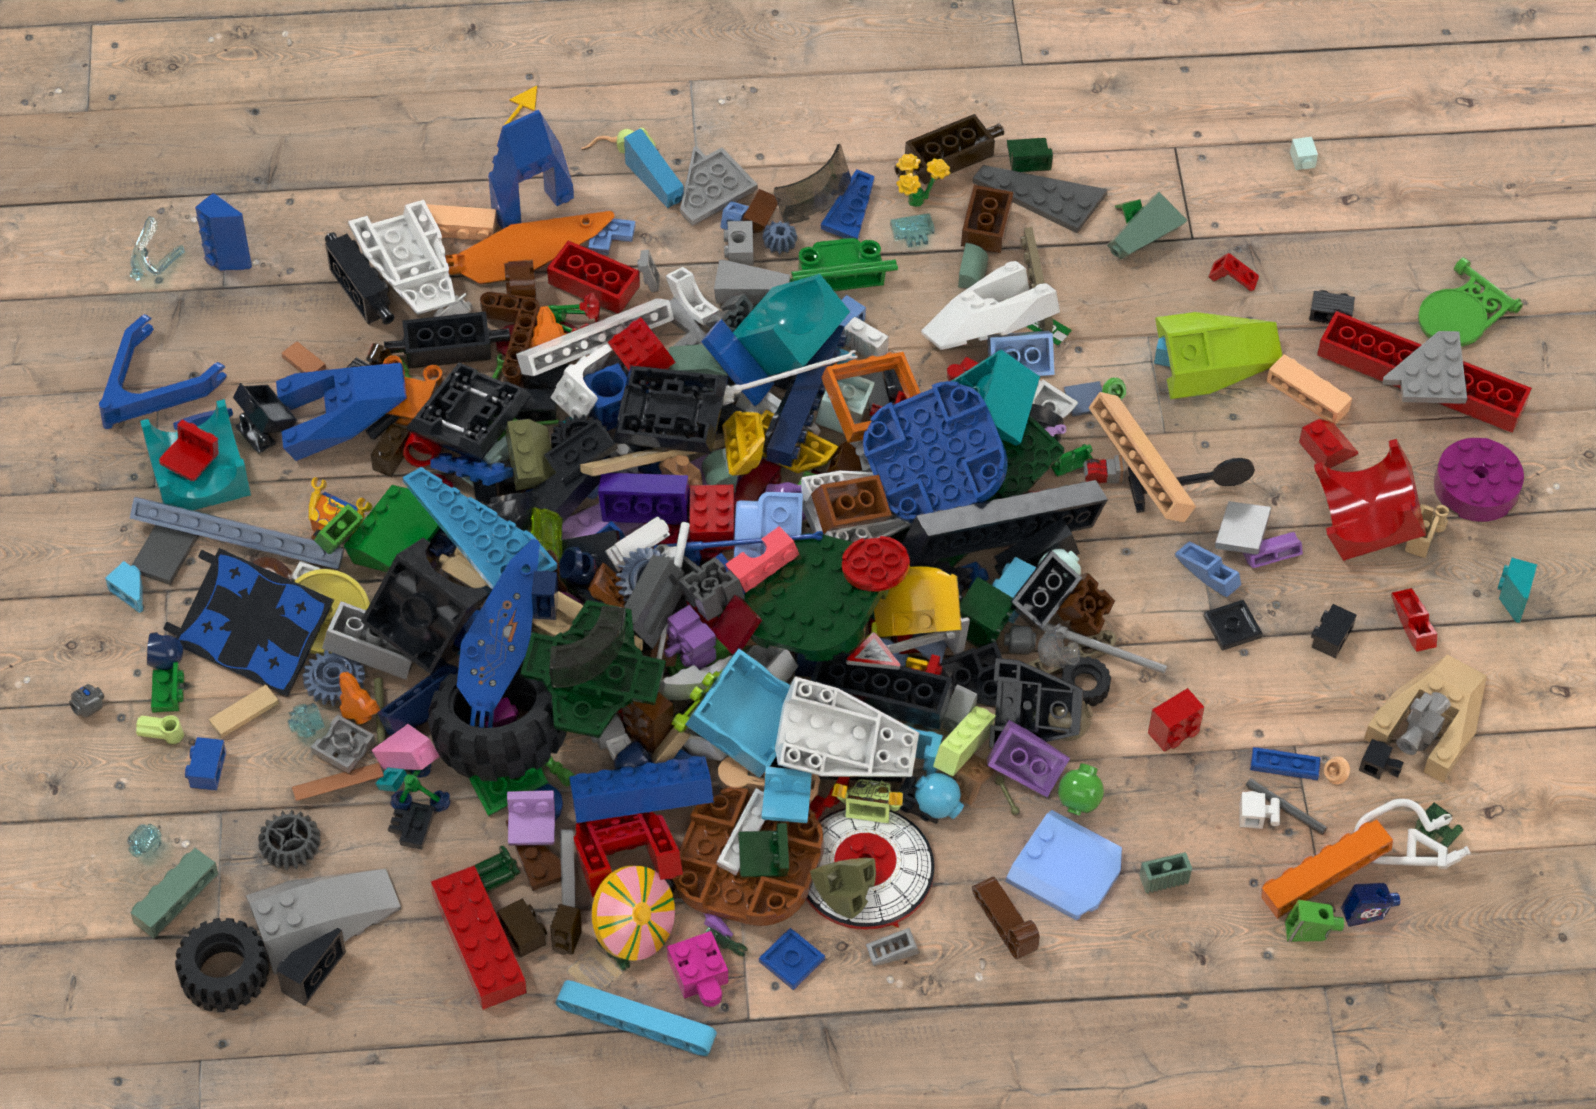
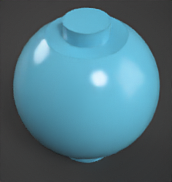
[915,773,964,819]

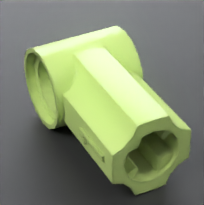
[136,715,184,744]

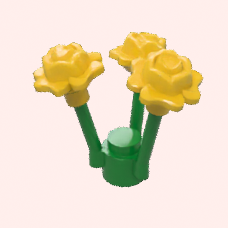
[896,154,950,207]

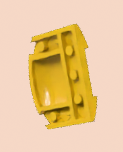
[874,567,962,637]

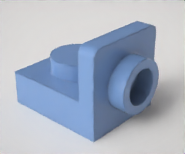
[720,201,749,230]

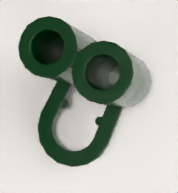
[473,846,521,892]

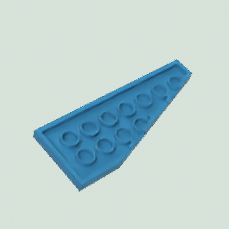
[403,467,557,590]

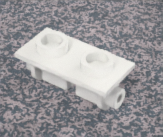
[433,293,473,317]

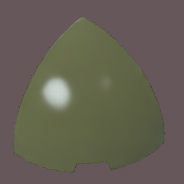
[810,858,876,919]

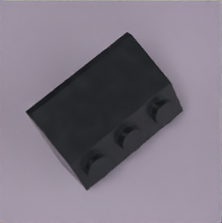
[1010,550,1082,629]

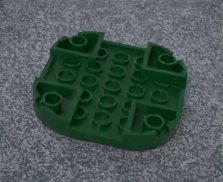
[743,533,889,661]

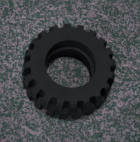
[175,918,269,1012]

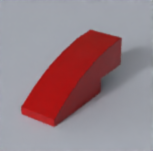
[1391,588,1437,652]

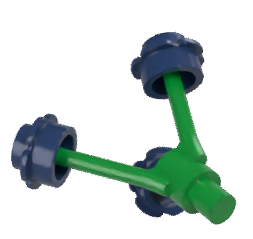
[390,763,451,812]

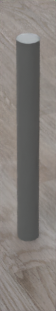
[1246,778,1327,835]

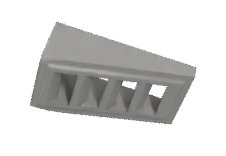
[866,928,919,966]

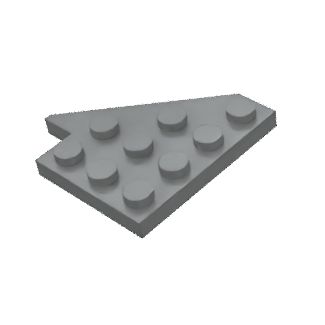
[680,146,758,226]
[1382,331,1467,403]

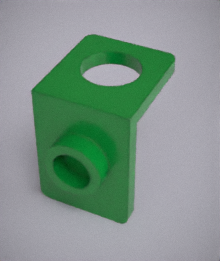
[1114,199,1142,224]

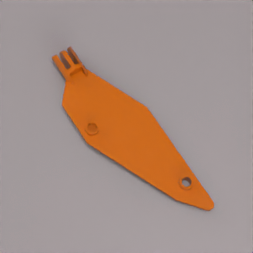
[445,211,614,284]

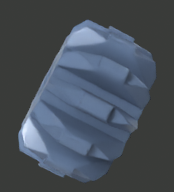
[763,220,797,255]

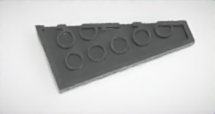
[973,165,1108,233]

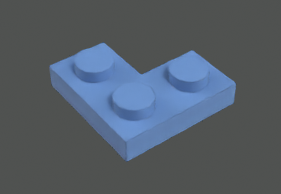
[588,219,636,255]

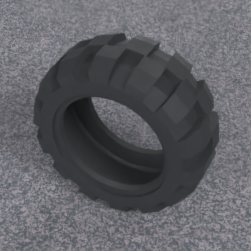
[428,658,567,781]

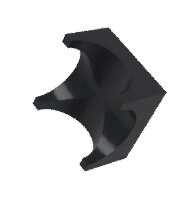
[361,538,492,675]

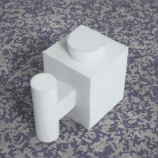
[1239,791,1280,829]

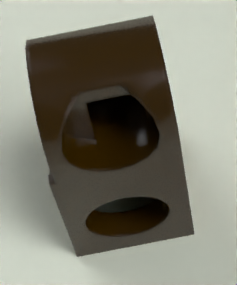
[366,343,393,365]

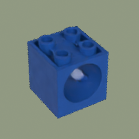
[583,363,627,431]

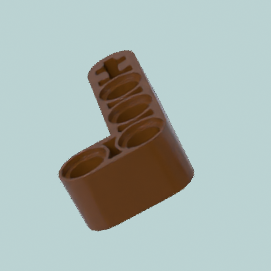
[972,876,1040,960]

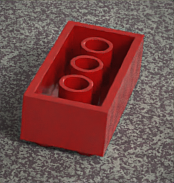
[547,240,640,314]

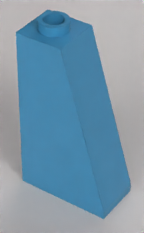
[624,128,684,208]

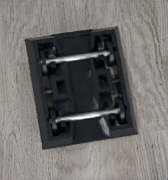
[407,363,531,462]

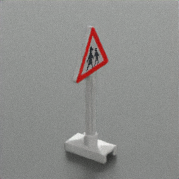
[846,609,970,669]

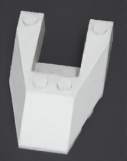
[921,261,1060,350]

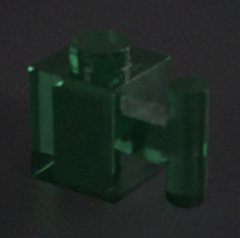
[1415,802,1464,848]

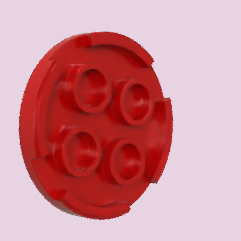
[842,536,910,592]

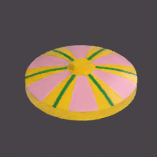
[592,866,675,961]

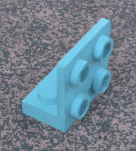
[910,727,943,777]
[761,767,812,823]

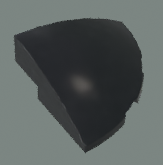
[940,641,1002,706]

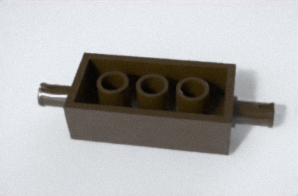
[894,114,1004,185]

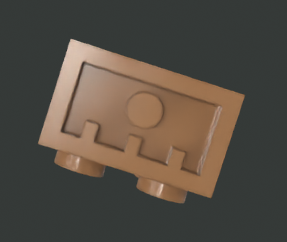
[936,754,997,805]

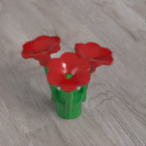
[548,293,600,333]

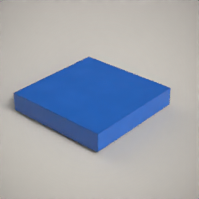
[759,928,825,990]

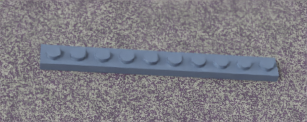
[130,497,345,569]

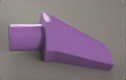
[703,913,733,938]

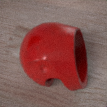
[403,434,442,468]

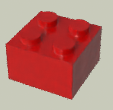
[1148,688,1205,752]

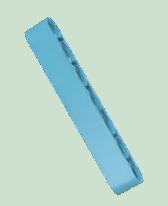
[555,980,717,1056]

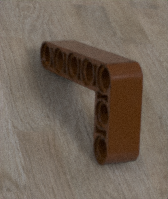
[480,292,540,387]

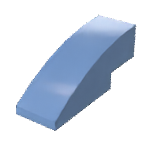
[1175,541,1241,597]

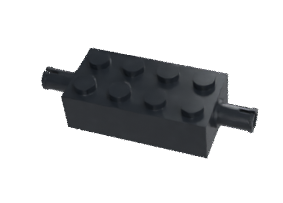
[325,232,395,325]
[384,311,510,369]

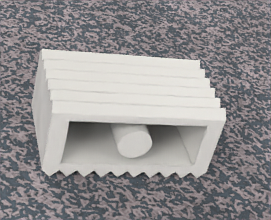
[845,317,889,358]

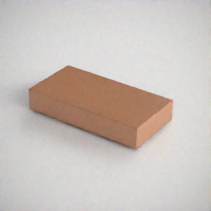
[281,341,326,373]

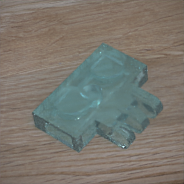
[890,213,935,248]

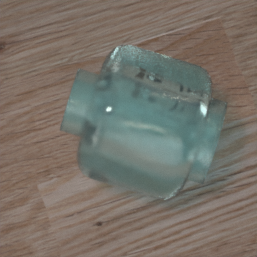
[127,824,162,858]

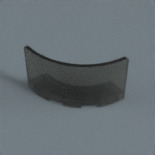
[774,144,851,224]
[549,606,626,688]

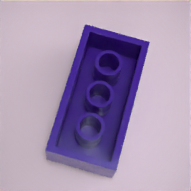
[598,473,690,524]

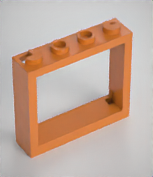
[821,352,921,443]

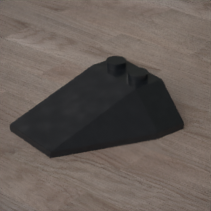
[989,658,1083,748]

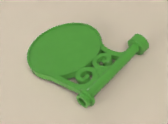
[1418,257,1523,347]

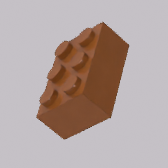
[811,475,892,535]

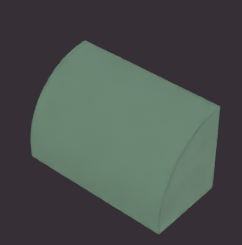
[958,243,989,289]
[701,449,737,493]

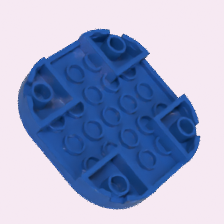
[863,381,1008,524]

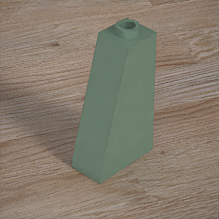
[1107,192,1188,260]

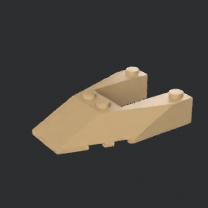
[1364,654,1487,783]

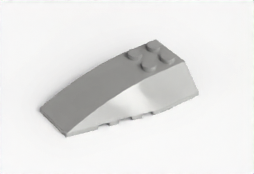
[246,869,401,975]

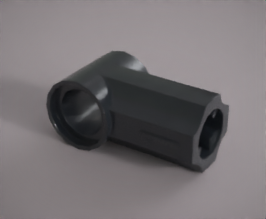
[883,369,904,403]

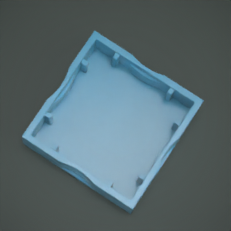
[685,649,791,778]

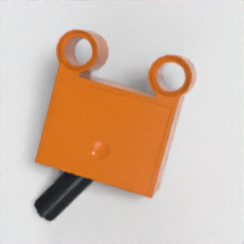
[366,356,444,440]

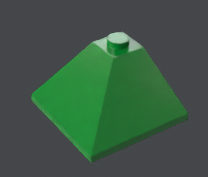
[469,767,549,816]

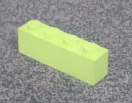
[933,706,996,776]

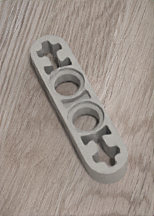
[560,830,575,908]

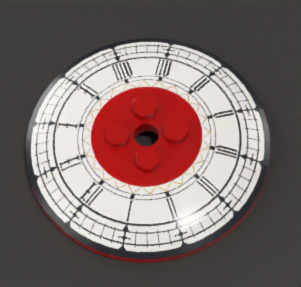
[806,808,934,930]

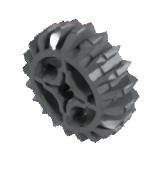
[258,810,321,870]

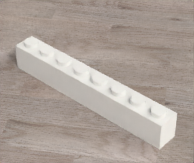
[516,298,674,376]

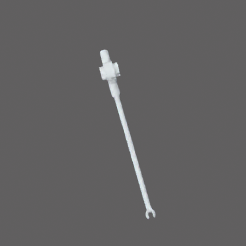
[698,350,858,405]
[655,522,690,659]

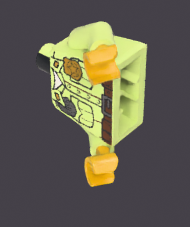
[832,778,903,823]

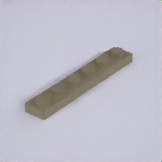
[1020,227,1053,333]

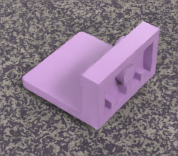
[507,791,555,846]

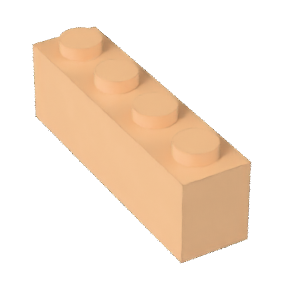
[426,204,497,241]
[1267,354,1352,425]

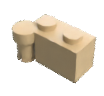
[1405,504,1449,558]

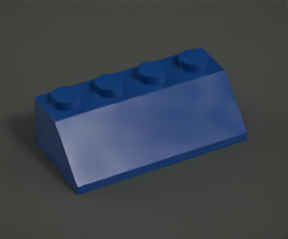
[195,193,252,271]

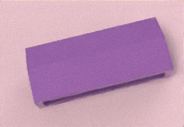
[1242,532,1303,568]

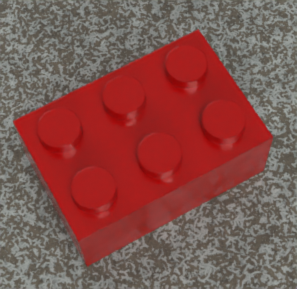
[608,317,676,385]
[690,484,735,551]

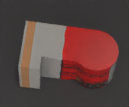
[1083,455,1125,483]

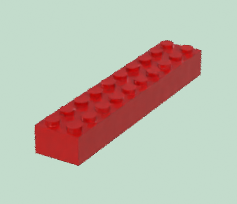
[1317,311,1532,433]

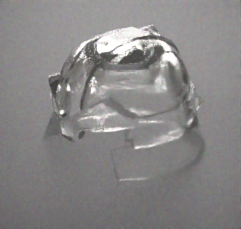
[1037,623,1080,669]

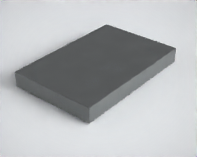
[131,525,199,585]

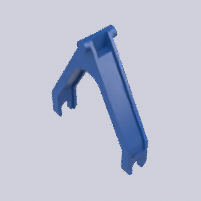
[99,314,227,429]

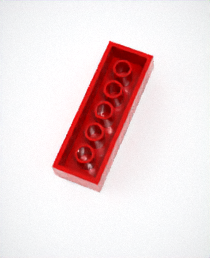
[431,865,527,1010]

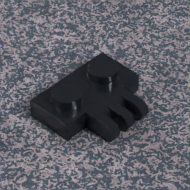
[388,802,435,850]

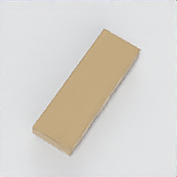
[209,685,279,738]

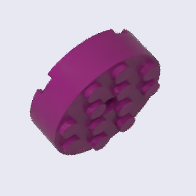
[1434,438,1524,522]

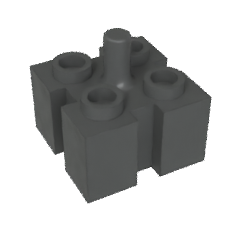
[706,294,754,332]
[679,557,745,621]

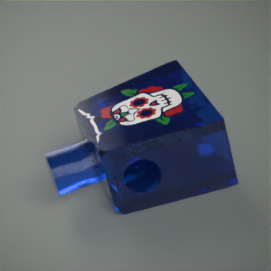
[1341,883,1401,927]

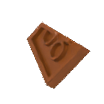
[588,563,625,608]

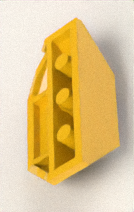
[761,410,839,474]
[722,411,765,476]

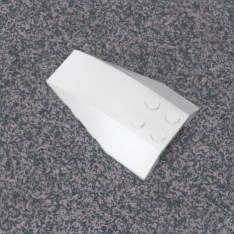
[348,200,456,315]

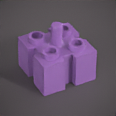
[664,605,716,670]

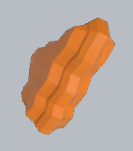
[530,306,566,348]
[339,672,380,724]

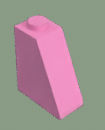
[372,724,440,770]

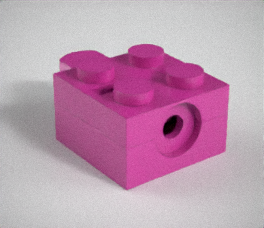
[667,931,728,1007]

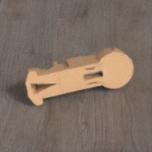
[718,757,820,803]

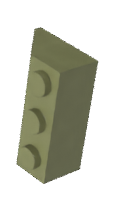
[505,419,556,490]

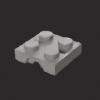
[311,715,375,774]

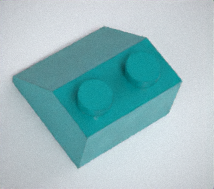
[1497,557,1537,623]

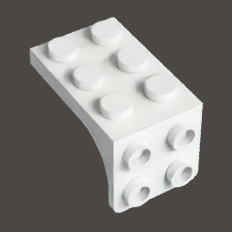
[551,344,613,419]

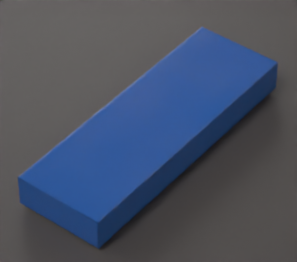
[1250,747,1321,780]

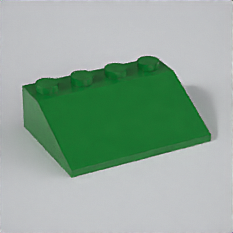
[344,485,440,572]

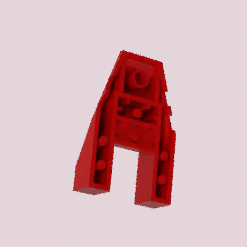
[573,812,683,897]

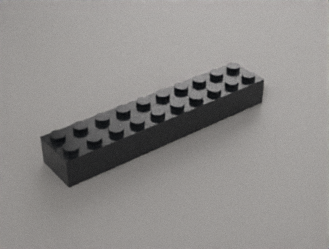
[902,480,1108,564]

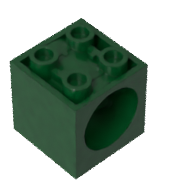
[960,577,1015,648]

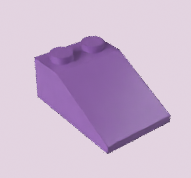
[987,720,1070,797]

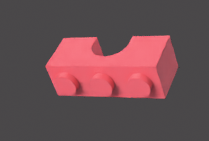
[725,526,800,593]

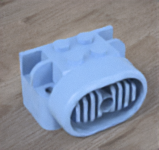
[734,492,803,558]

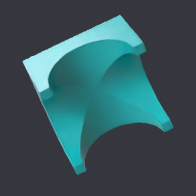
[140,399,251,511]

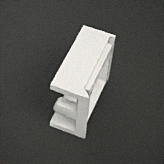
[605,517,670,572]

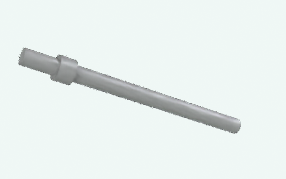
[1040,623,1167,674]

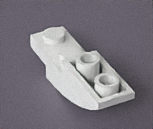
[659,656,732,700]

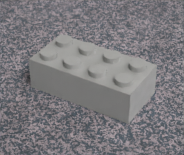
[322,601,414,680]

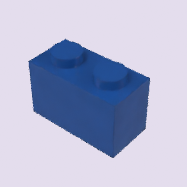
[185,737,226,790]

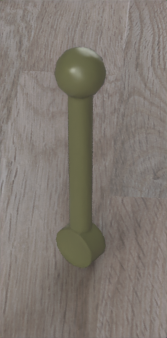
[995,776,1020,815]

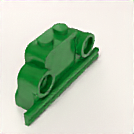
[791,238,898,291]

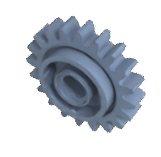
[616,547,665,609]
[302,650,366,706]

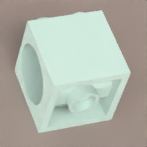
[815,376,875,434]

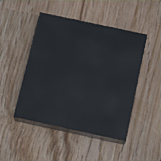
[1203,599,1263,651]

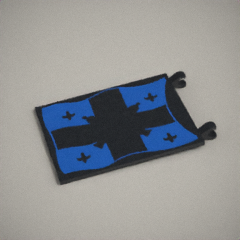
[163,548,334,697]

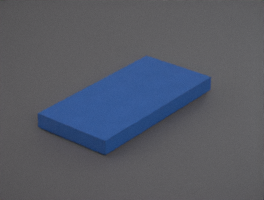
[701,319,774,407]

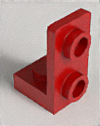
[1208,253,1259,291]

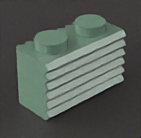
[1139,852,1192,894]

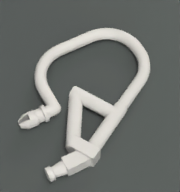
[1354,799,1471,869]

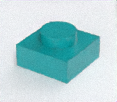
[375,767,407,792]

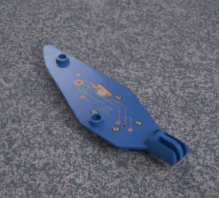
[457,539,540,728]

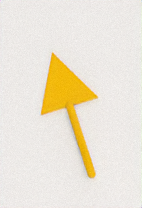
[503,86,537,126]

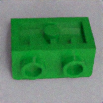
[151,662,184,713]

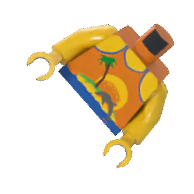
[308,477,372,540]

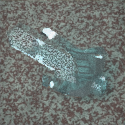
[130,216,185,280]

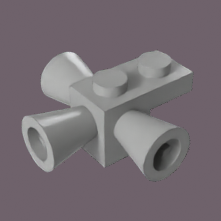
[1396,692,1451,755]

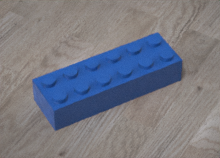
[569,756,713,823]

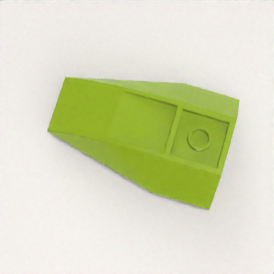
[1155,312,1282,400]

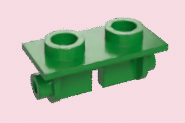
[1051,444,1093,477]

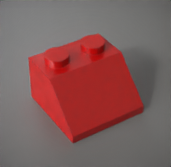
[1299,419,1358,468]

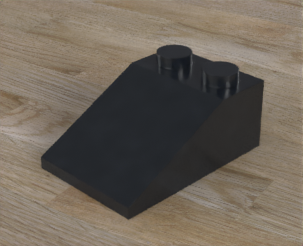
[277,928,346,1006]

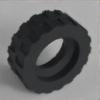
[1062,657,1111,707]

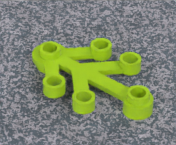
[672,670,722,734]

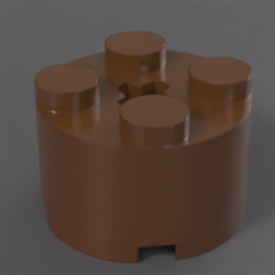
[504,259,536,299]

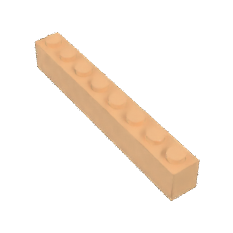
[1089,392,1196,522]

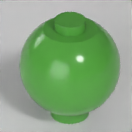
[1058,763,1104,816]

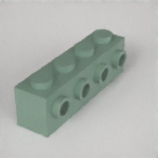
[130,848,218,939]

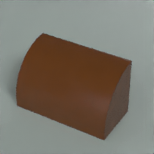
[742,189,781,233]

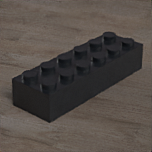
[810,652,953,730]

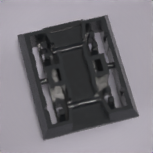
[613,365,728,454]

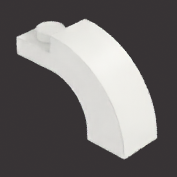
[666,267,720,326]

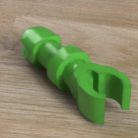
[544,756,575,786]

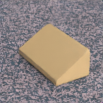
[651,727,691,764]

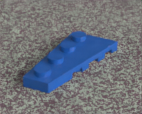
[821,169,875,240]
[431,453,513,486]

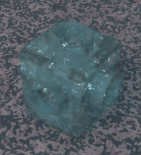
[287,703,325,738]

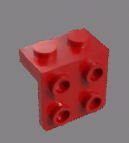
[159,419,219,481]

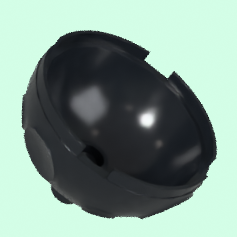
[480,491,535,531]

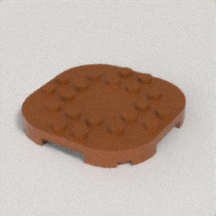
[673,788,824,926]

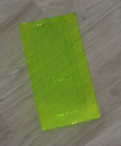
[531,507,562,577]

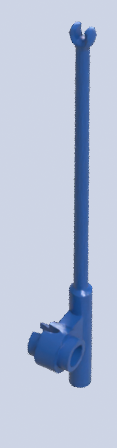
[654,531,823,566]

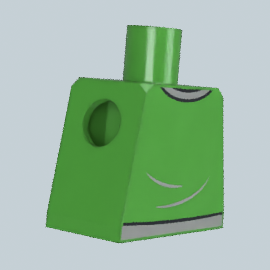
[1285,900,1344,942]

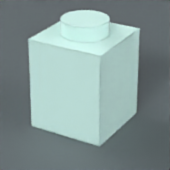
[1290,137,1318,170]

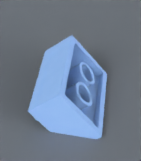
[987,331,1055,376]

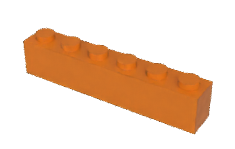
[1261,819,1393,919]

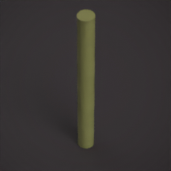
[374,677,386,745]

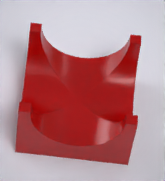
[1314,439,1426,561]

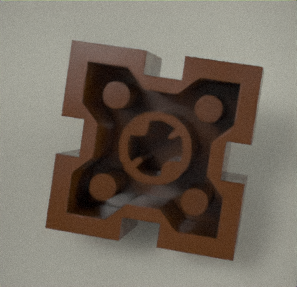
[1056,573,1115,637]

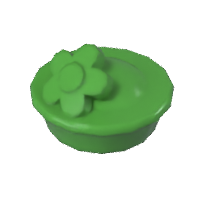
[1102,377,1126,400]

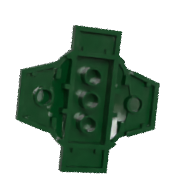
[521,600,666,738]

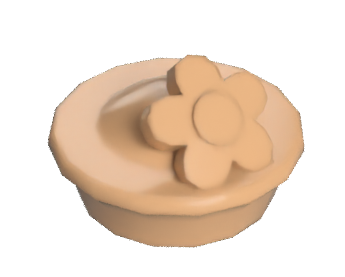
[1324,757,1350,784]

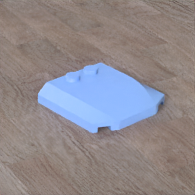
[1006,810,1122,920]

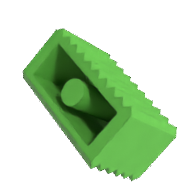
[314,504,363,554]

